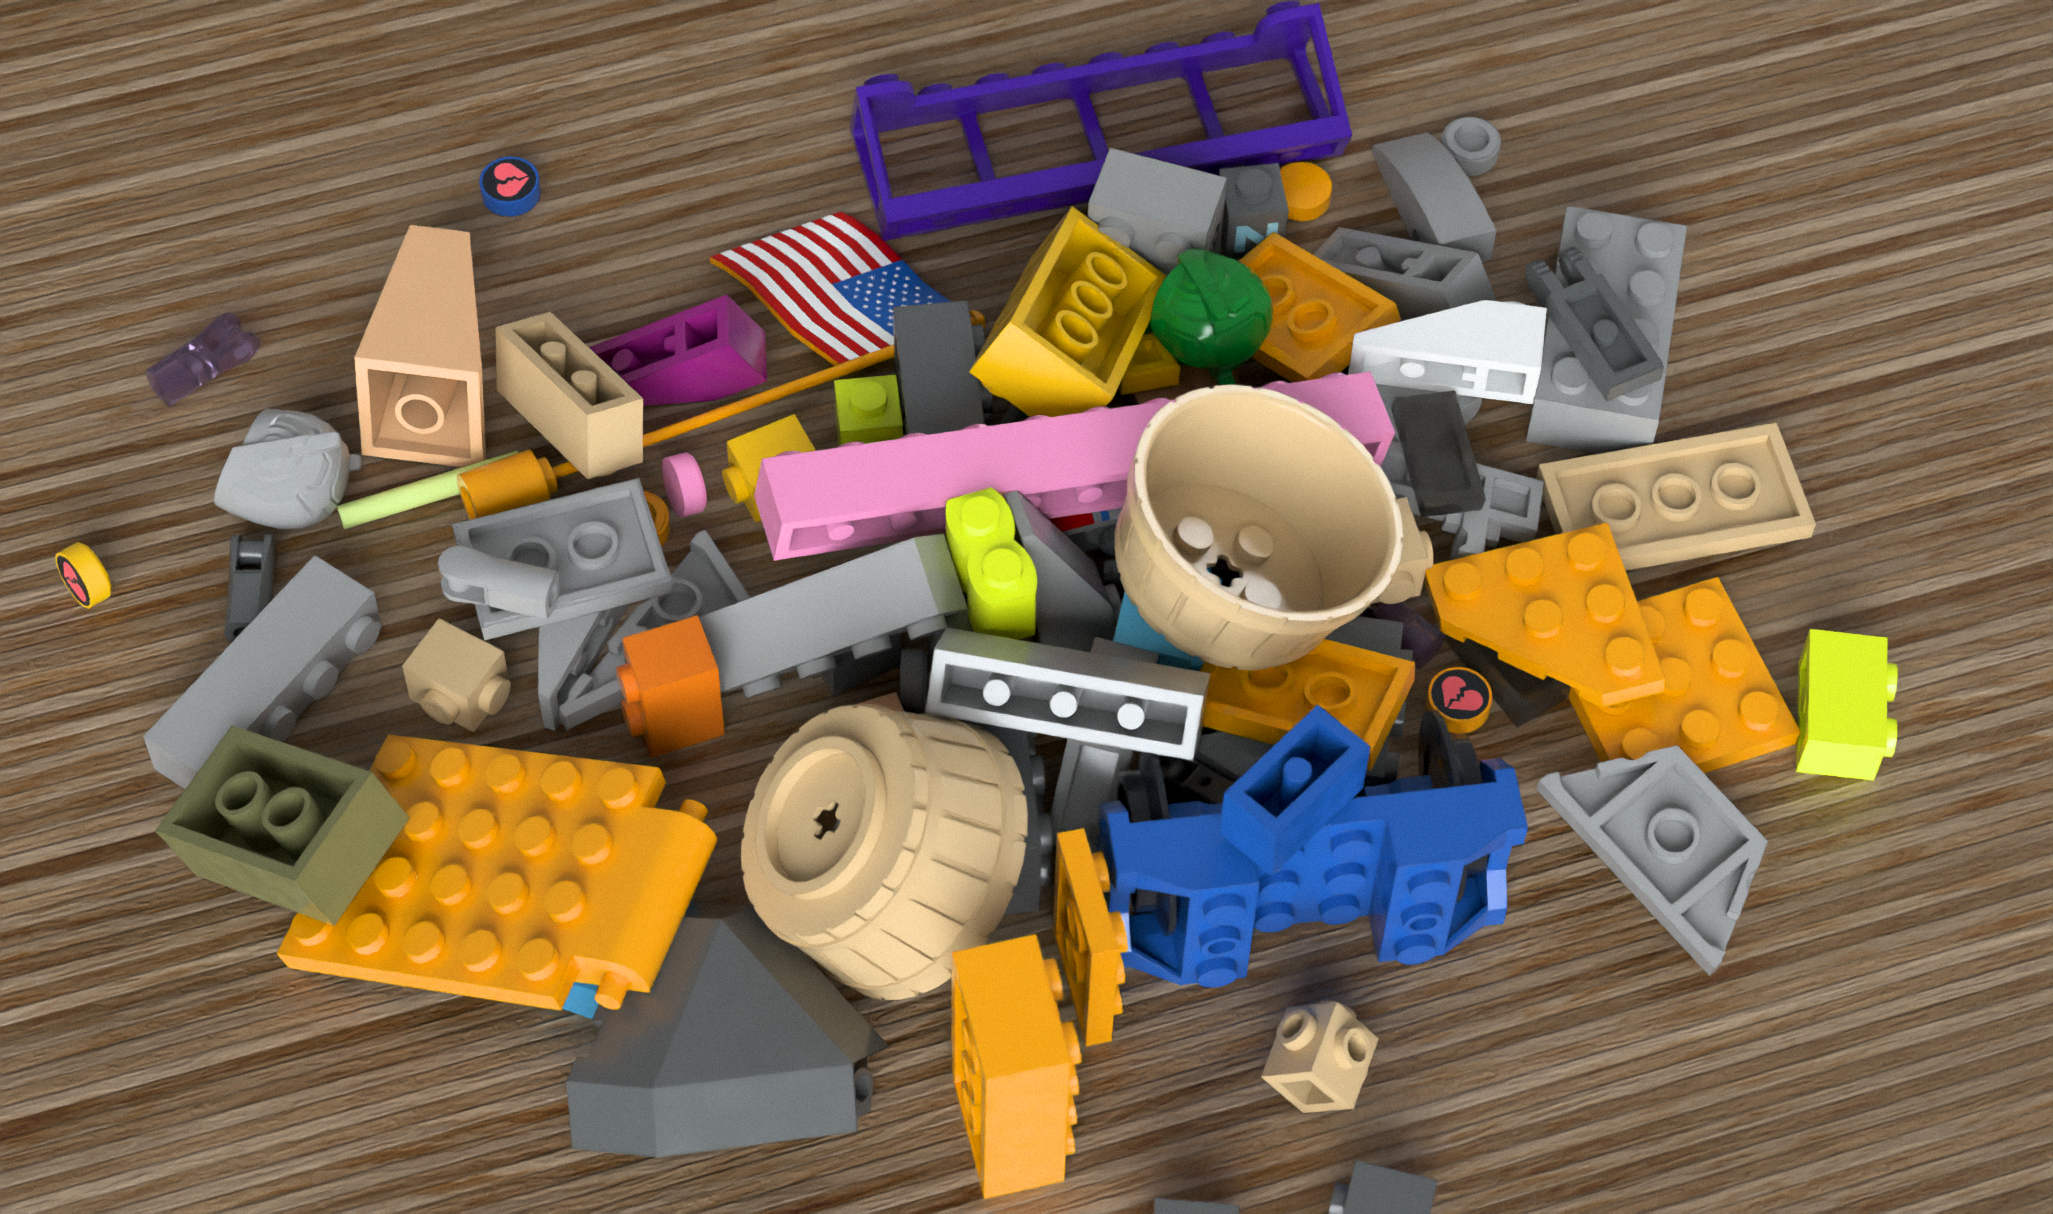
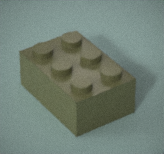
[155,726,410,926]

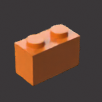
[616,615,725,758]

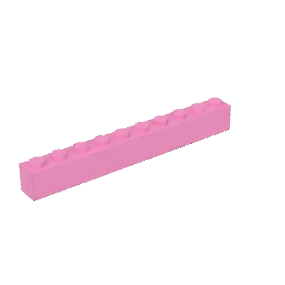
[754,372,1395,560]

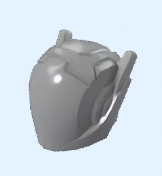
[214,408,362,529]

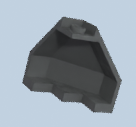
[566,901,890,1157]

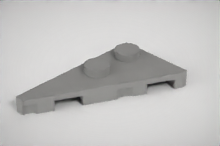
[559,530,750,730]

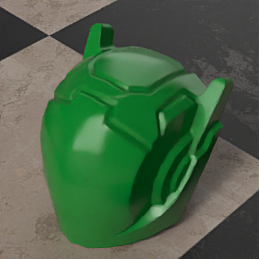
[1151,248,1273,386]

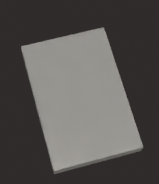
[452,478,673,641]

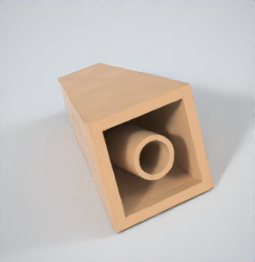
[354,225,486,467]

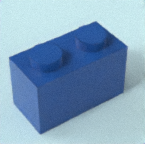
[1219,705,1370,876]

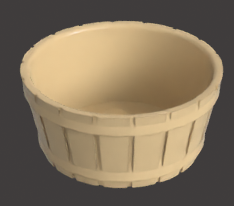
[1115,385,1404,670]
[741,703,1028,1000]

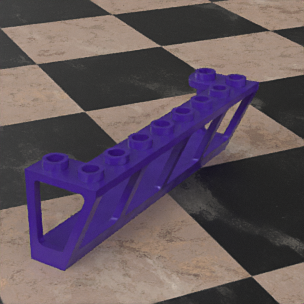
[849,0,1352,241]

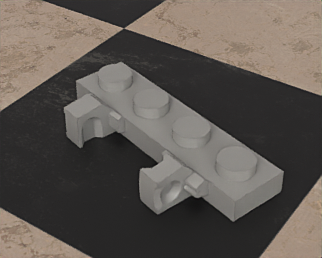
[1381,441,1544,560]

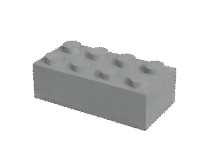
[1526,206,1687,454]

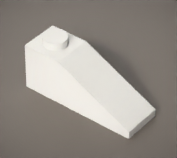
[1348,300,1547,404]

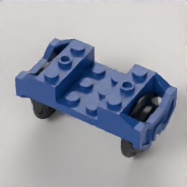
[1096,710,1528,988]

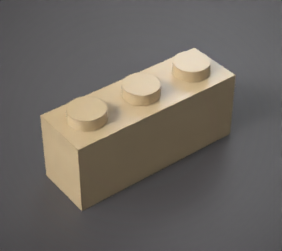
[495,312,643,479]

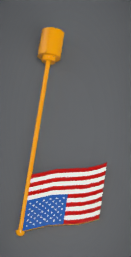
[457,211,986,520]

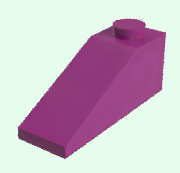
[589,294,767,406]

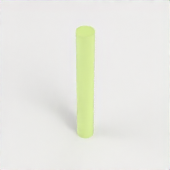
[337,451,518,530]

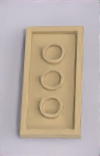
[1536,423,1816,571]

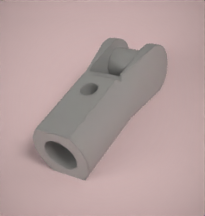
[438,546,560,619]

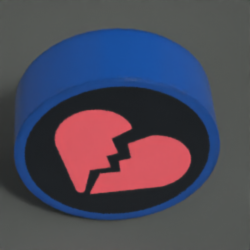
[479,157,541,217]

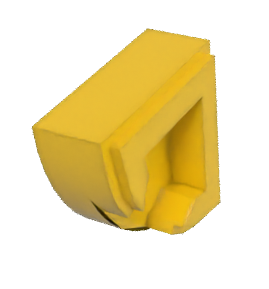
[1118,332,1180,395]

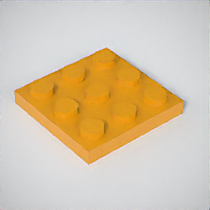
[1560,577,1801,773]

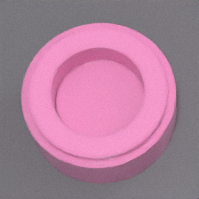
[662,452,707,518]

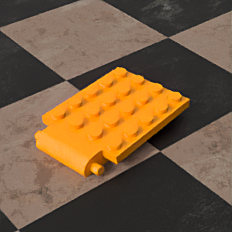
[277,734,717,1011]

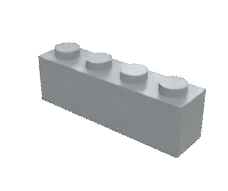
[699,533,968,699]
[143,555,382,789]
[925,627,1211,760]

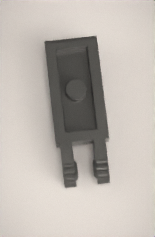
[1525,246,1664,401]

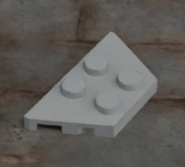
[1536,745,1768,976]

